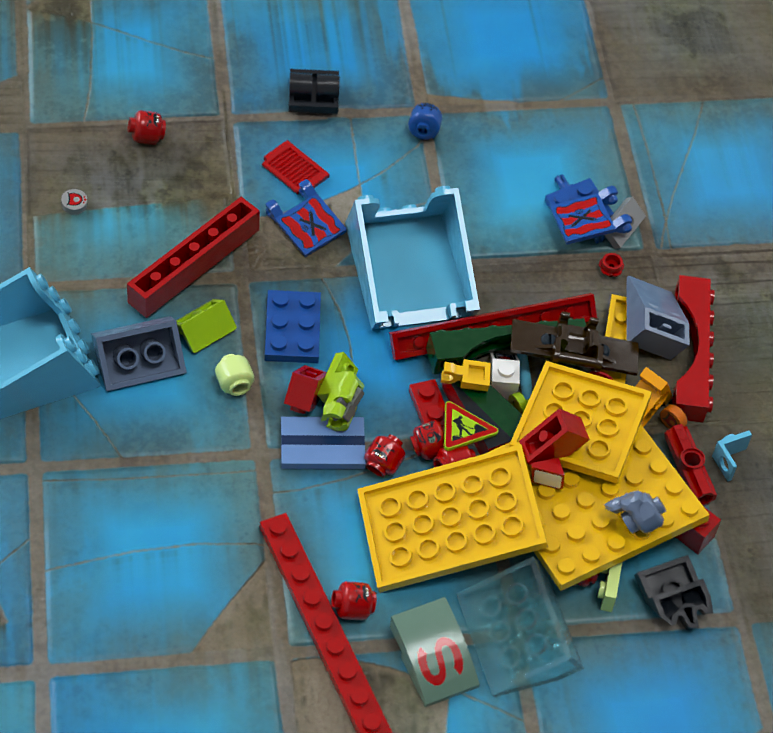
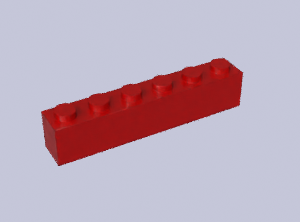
[127,196,260,318]

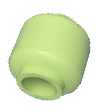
[215,354,254,396]

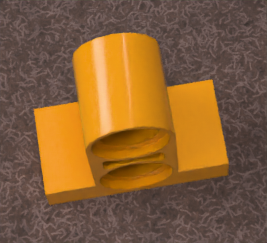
[635,367,672,427]

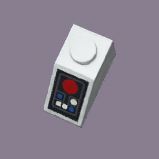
[489,353,520,401]

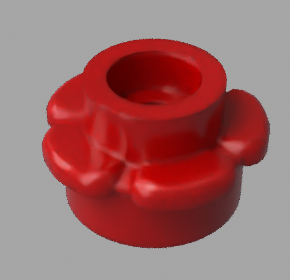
[599,253,624,277]

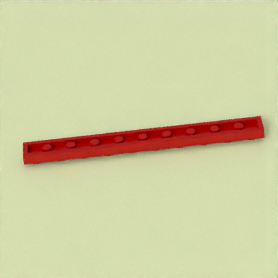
[259,513,393,733]

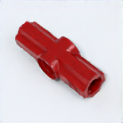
[664,424,717,506]

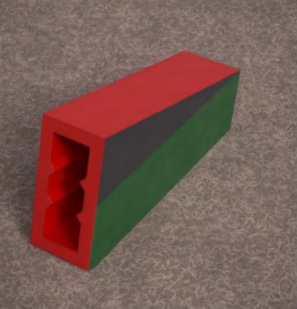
[442,381,522,455]

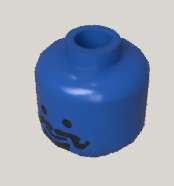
[408,103,442,140]

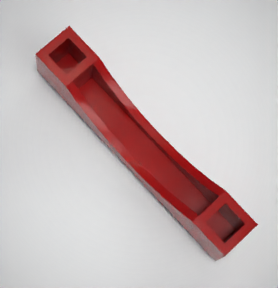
[672,275,715,423]

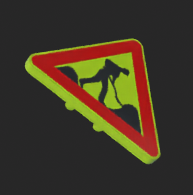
[444,401,498,451]

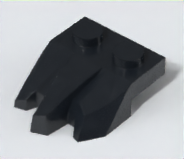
[634,555,713,630]

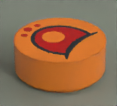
[660,404,687,429]

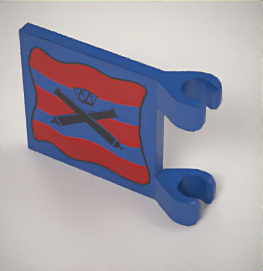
[265,179,347,257]
[550,186,632,245]

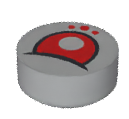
[61,189,87,215]

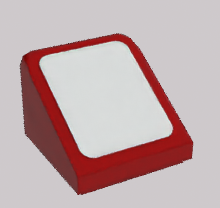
[530,458,565,490]

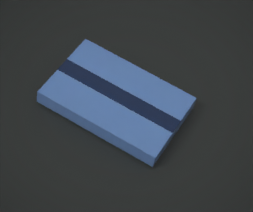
[281,417,366,469]

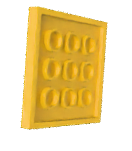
[509,361,652,484]

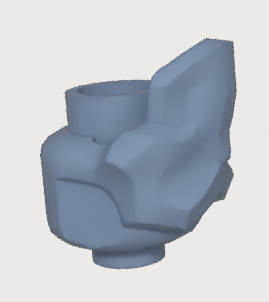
[604,491,666,534]

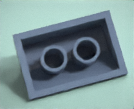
[91,316,187,391]

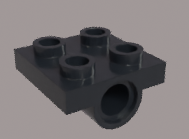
[289,69,340,114]

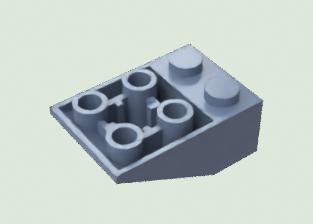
[627,276,690,360]

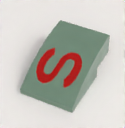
[390,597,480,707]

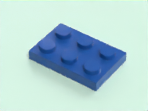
[265,290,321,363]

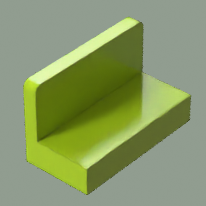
[176,299,237,353]

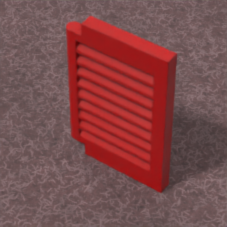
[262,140,330,194]

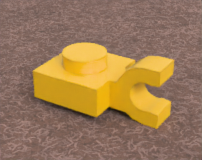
[441,359,491,392]

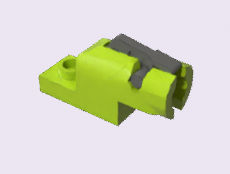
[317,352,365,431]

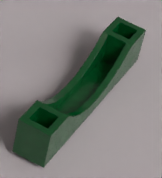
[426,318,586,375]

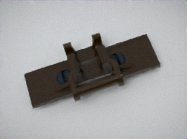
[510,311,639,376]

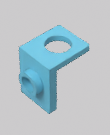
[712,431,752,482]

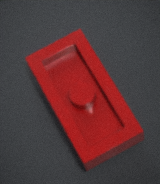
[409,379,445,427]

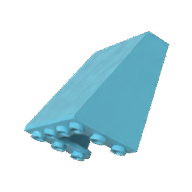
[345,186,480,330]
[0,267,101,419]

